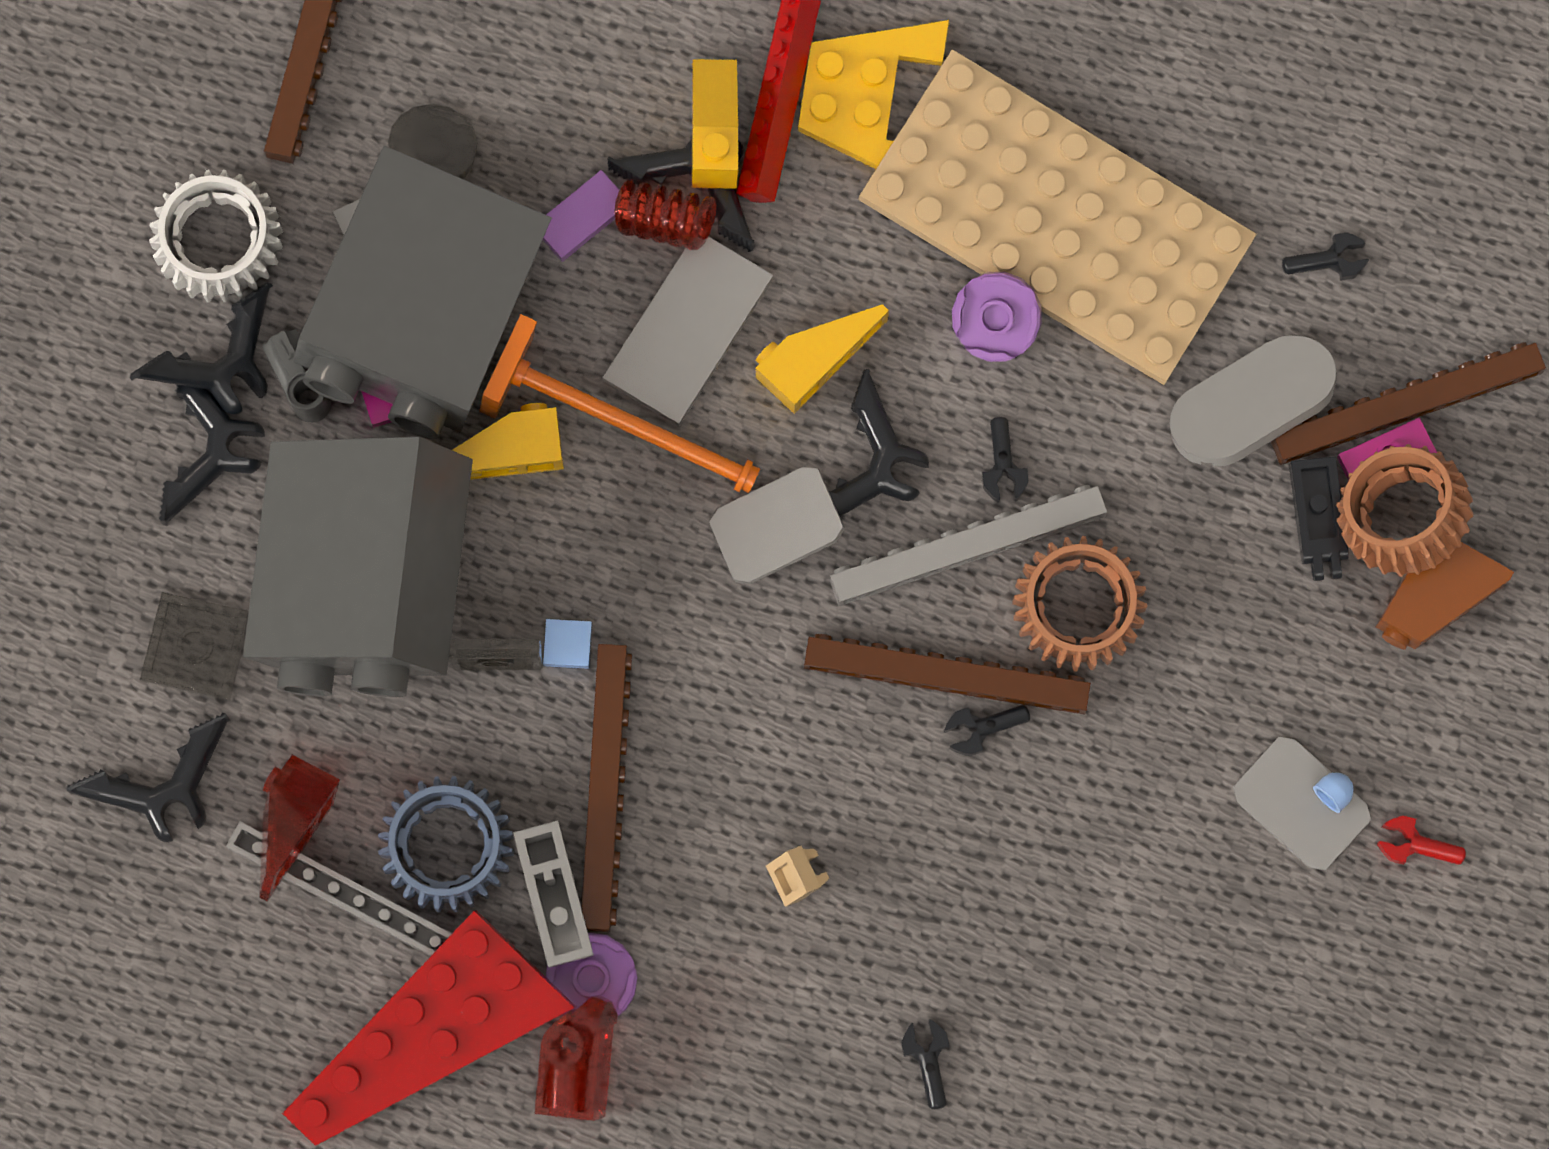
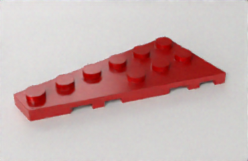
[282,910,576,1146]

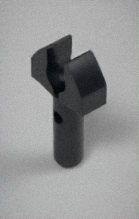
[1282,232,1369,281]
[982,417,1029,503]
[944,705,1030,756]
[901,1019,950,1110]

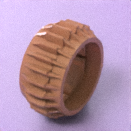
[1336,444,1474,577]
[1012,536,1147,671]

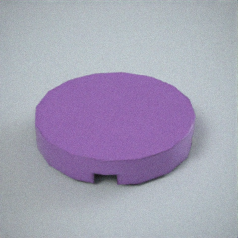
[952,272,1042,362]
[545,933,638,1026]

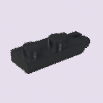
[1289,456,1349,581]

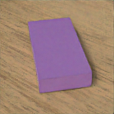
[543,170,631,262]

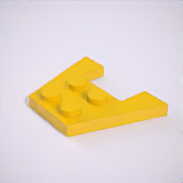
[798,20,949,169]

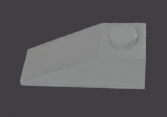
[513,821,594,968]

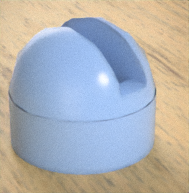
[1313,773,1353,813]

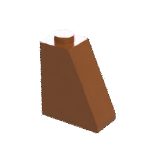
[1375,541,1514,650]

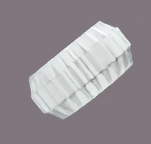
[149,170,283,302]

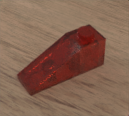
[259,754,340,902]

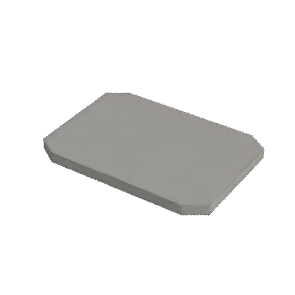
[709,467,845,584]
[1233,737,1371,870]

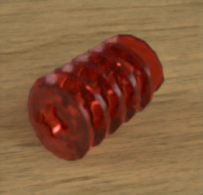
[614,179,717,250]

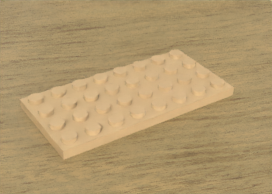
[859,49,1257,385]

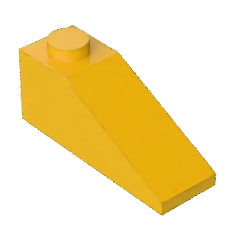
[692,59,738,189]
[756,304,889,414]
[452,403,564,480]

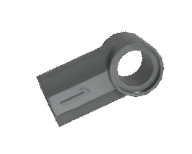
[262,329,332,423]

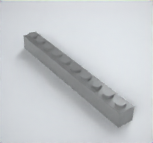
[830,485,1107,606]
[226,821,452,956]

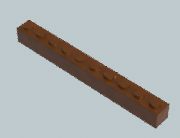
[264,0,343,164]
[1271,342,1546,465]
[804,634,1091,715]
[582,644,633,933]

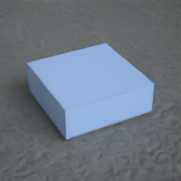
[543,619,592,669]

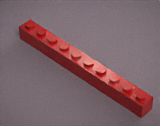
[736,0,821,203]

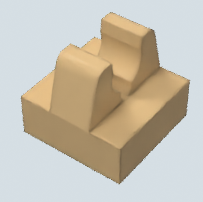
[766,845,829,907]

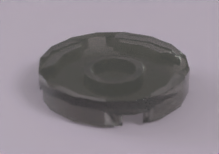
[388,104,477,179]

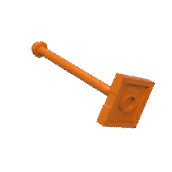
[479,314,760,493]

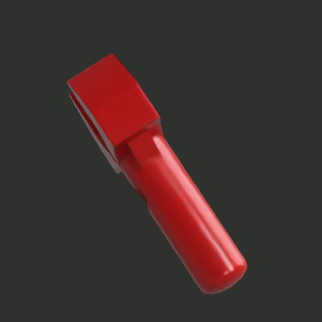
[1377,815,1466,865]

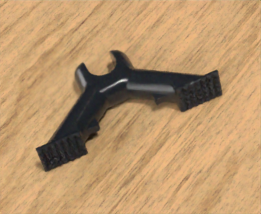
[607,138,754,252]
[130,282,273,414]
[829,369,929,517]
[159,385,265,526]
[66,713,230,842]

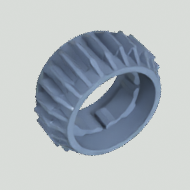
[378,776,514,913]

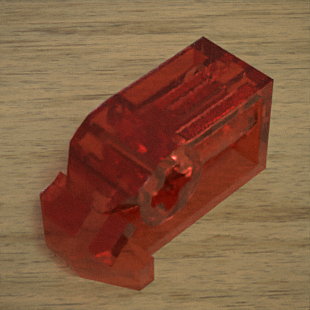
[535,995,618,1121]

